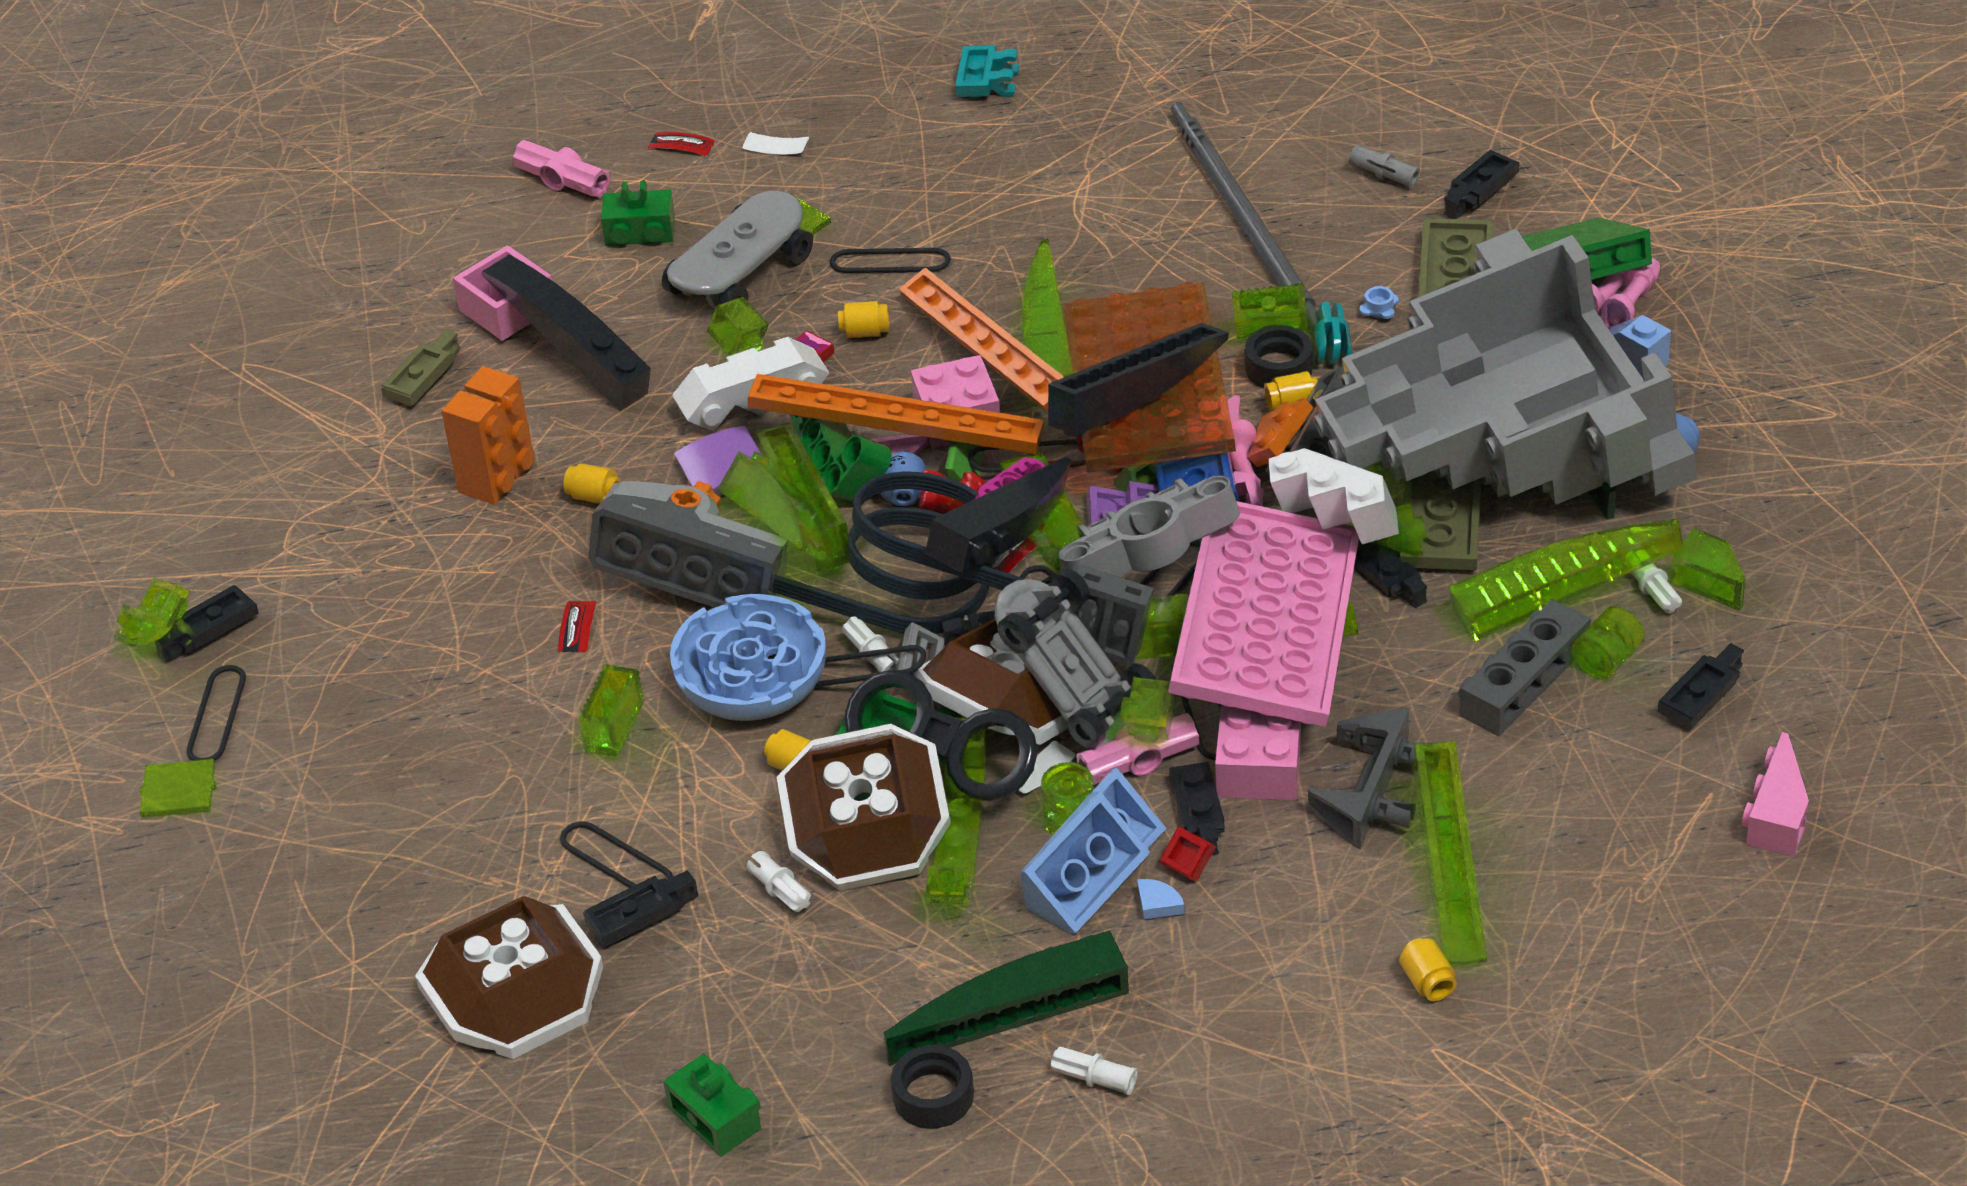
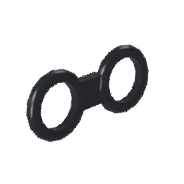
[844,670,1038,802]

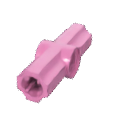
[512,140,611,199]
[1076,713,1199,786]

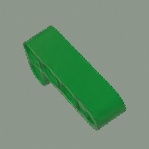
[791,415,891,503]

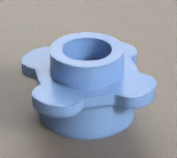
[1360,286,1399,319]

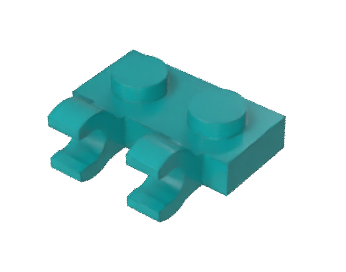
[955,45,1019,98]

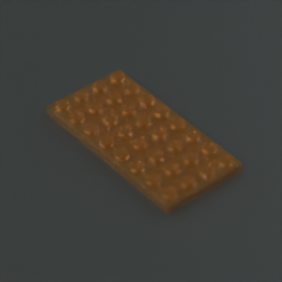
[1063,282,1236,473]

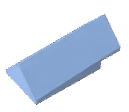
[1020,767,1167,934]

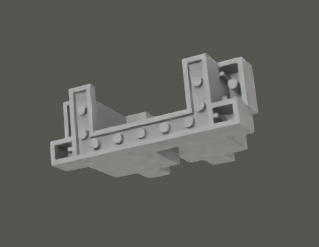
[1313,229,1697,505]

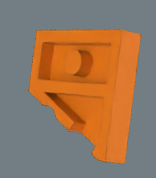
[1248,397,1314,467]

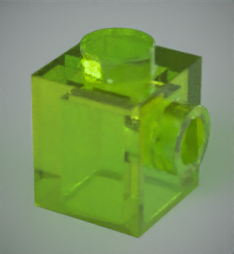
[707,297,769,356]
[1121,677,1176,743]

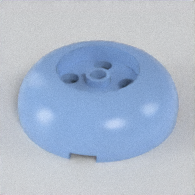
[670,594,826,721]

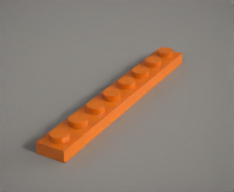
[899,267,1064,414]
[748,374,1044,454]

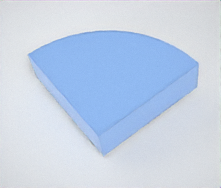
[1137,879,1185,919]

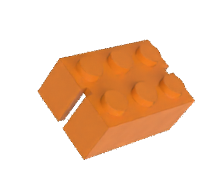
[441,366,535,505]

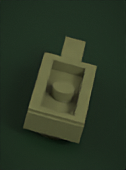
[381,329,461,407]

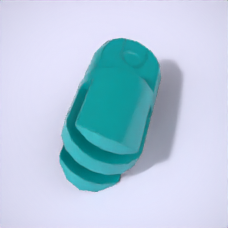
[1314,301,1353,365]

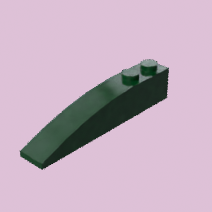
[883,930,1129,1066]

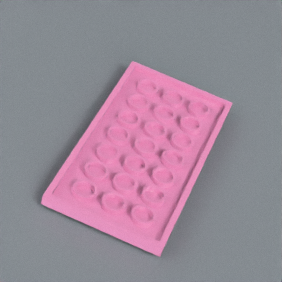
[1168,501,1359,727]

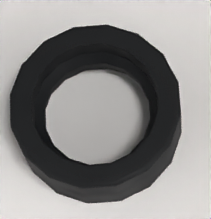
[1244,325,1313,387]
[891,1045,974,1129]

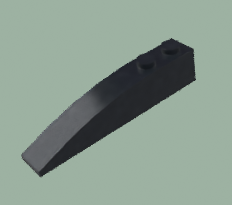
[482,254,651,411]
[1048,323,1229,436]
[925,457,1071,573]

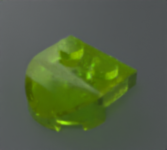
[114,577,191,646]

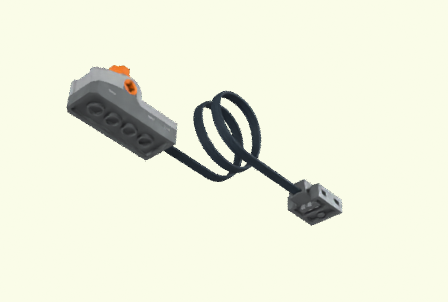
[588,471,1154,666]

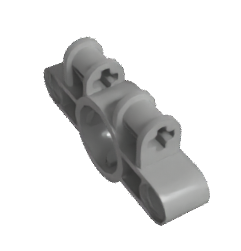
[1059,476,1240,577]

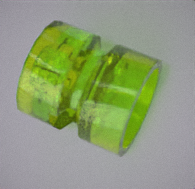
[1572,606,1645,680]
[1041,762,1094,835]

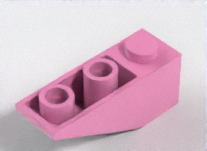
[1742,732,1809,857]

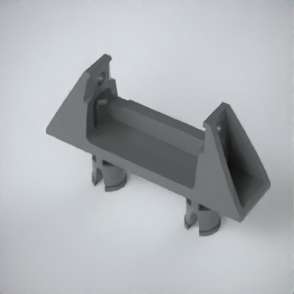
[1308,708,1440,849]

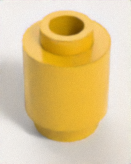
[838,301,889,339]
[1264,371,1318,412]
[563,463,621,504]
[764,729,812,771]
[1399,938,1457,1002]

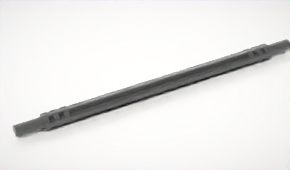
[1170,102,1320,332]

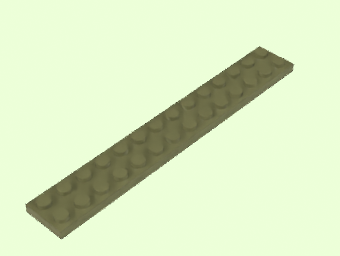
[1400,218,1494,570]

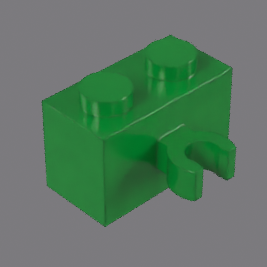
[601,180,675,246]
[663,1053,761,1157]

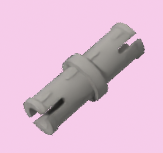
[1349,144,1420,188]

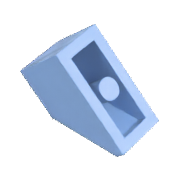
[1609,315,1671,378]

